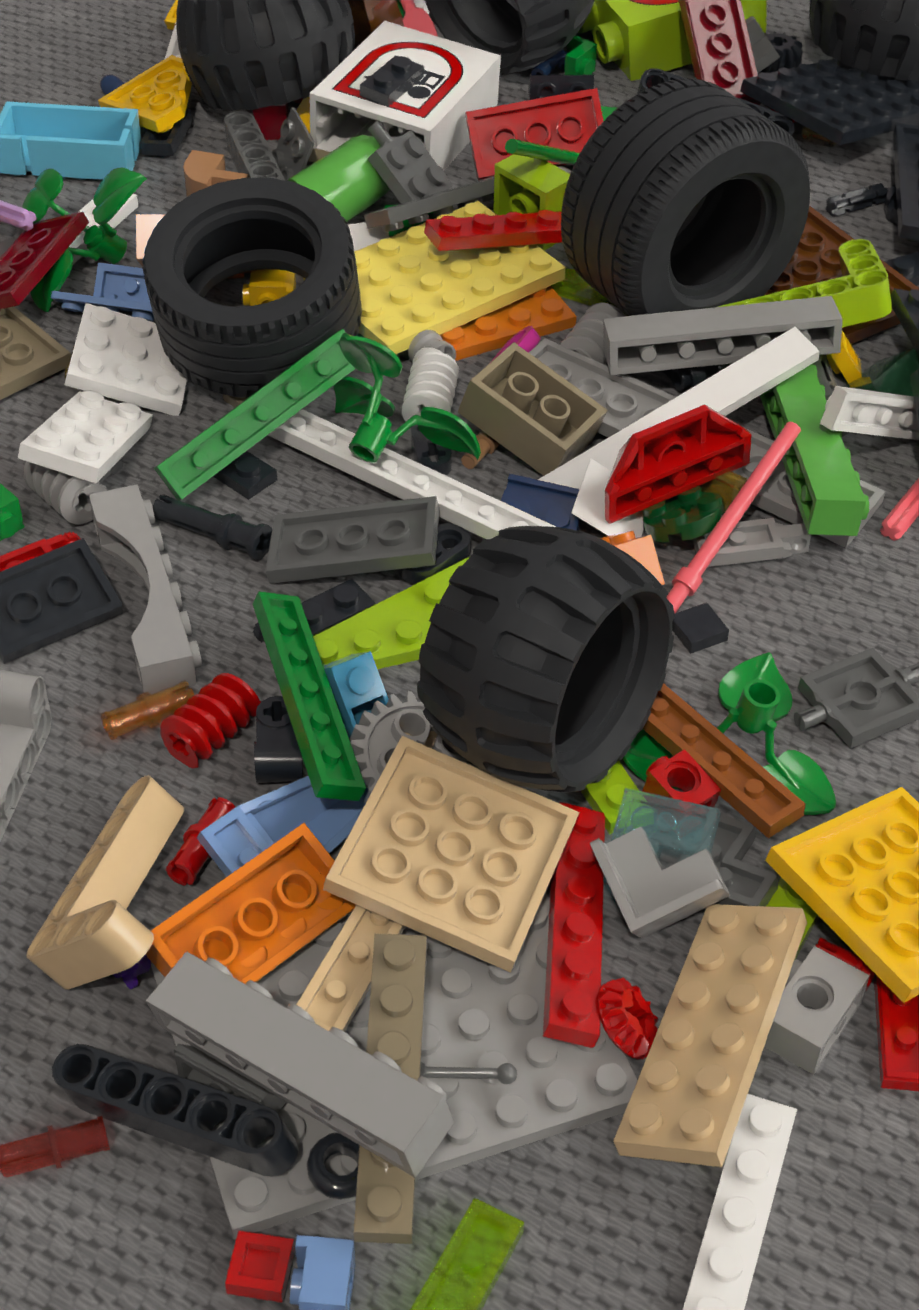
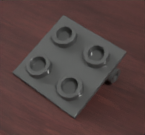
[272,108,315,181]

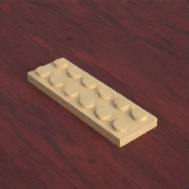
[613,904,807,1167]

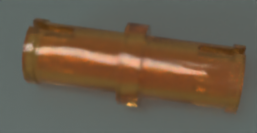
[101,680,194,740]

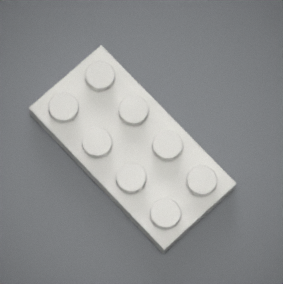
[18,391,153,483]

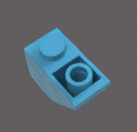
[323,651,388,738]

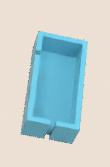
[0,102,142,180]

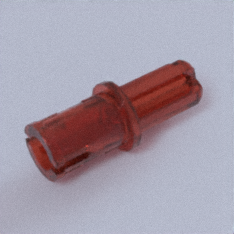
[0,1116,110,1177]

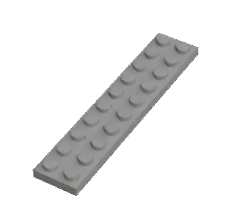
[529,338,886,548]

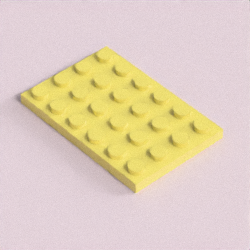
[304,201,566,354]

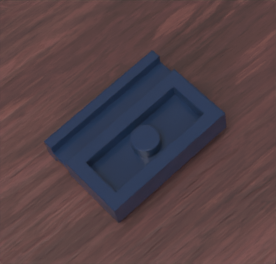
[501,474,582,531]

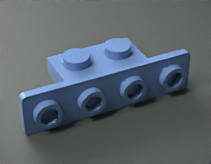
[51,262,154,322]

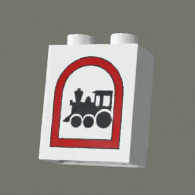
[310,21,501,170]

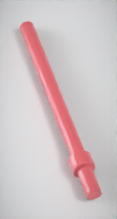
[666,422,801,614]

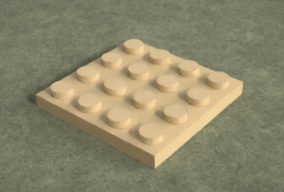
[323,736,580,973]

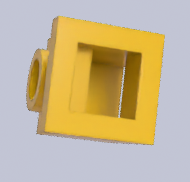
[243,269,296,306]

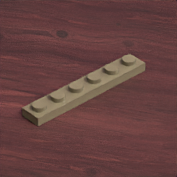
[354,934,427,1244]

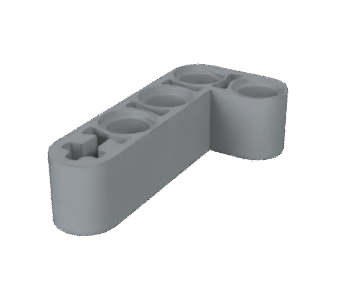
[0,670,52,841]

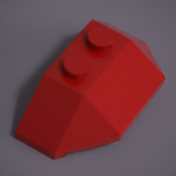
[605,404,752,524]

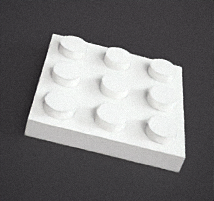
[64,303,187,416]

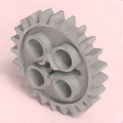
[350,691,481,804]

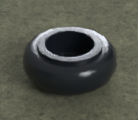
[306,1132,360,1200]

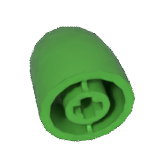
[288,135,391,222]

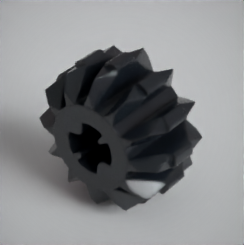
[758,31,803,74]

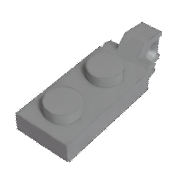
[692,518,811,567]

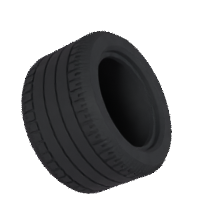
[561,78,810,316]

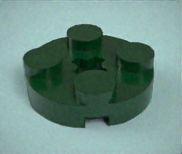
[642,486,726,542]

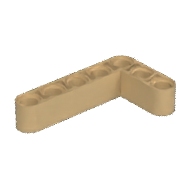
[26,775,184,990]

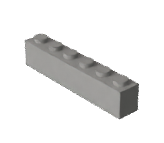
[603,296,843,375]
[146,951,455,1178]

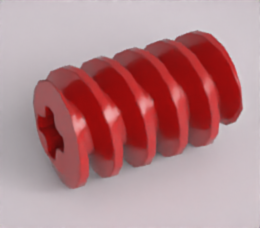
[160,673,261,769]

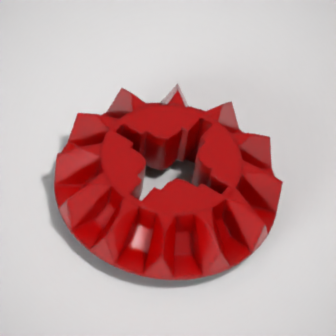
[598,977,658,1059]

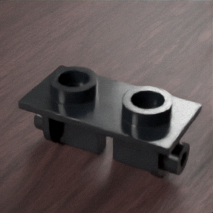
[528,75,594,100]

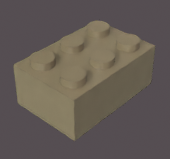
[458,342,608,476]

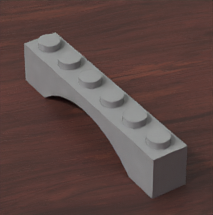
[89,484,202,696]

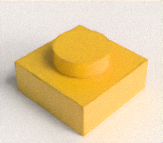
[826,331,862,384]

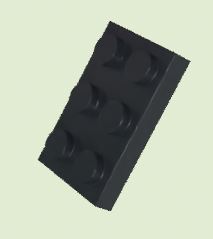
[0,538,123,664]

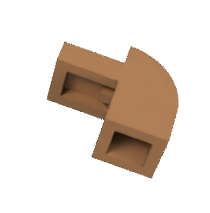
[183,150,249,197]

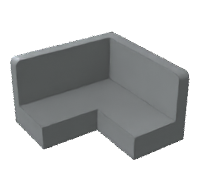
[590,827,731,939]

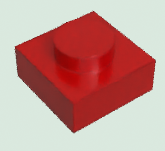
[225,1230,295,1303]

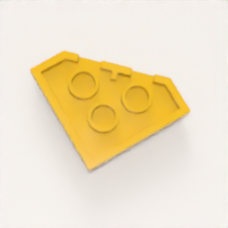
[98,55,192,133]

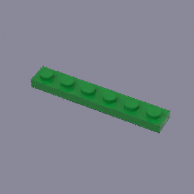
[154,328,356,501]
[252,591,366,801]

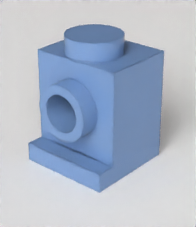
[290,1235,355,1310]

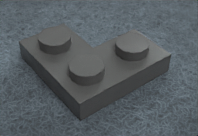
[675,811,778,907]

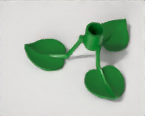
[22,167,147,312]
[334,333,481,463]
[623,652,836,815]

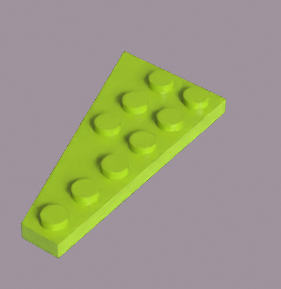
[313,557,469,669]

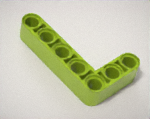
[718,239,892,327]

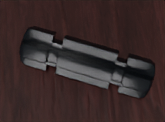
[825,183,888,217]

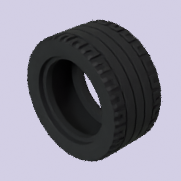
[142,178,362,398]

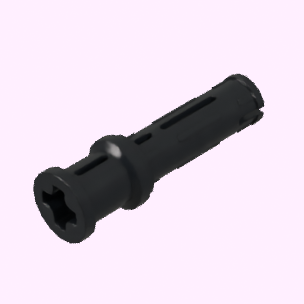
[153,494,272,561]

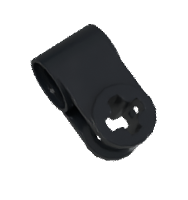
[254,696,303,783]

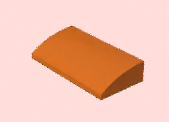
[146,823,356,984]

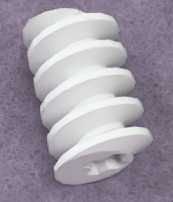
[402,347,459,422]

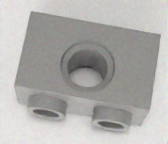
[764,946,870,1075]

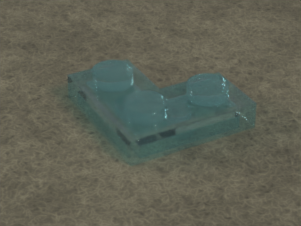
[603,788,721,885]

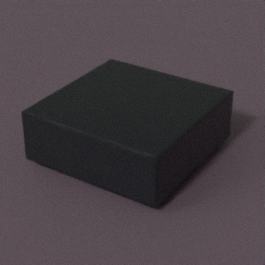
[672,602,729,654]

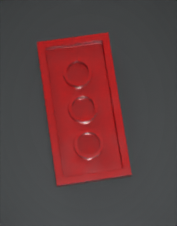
[465,88,603,181]

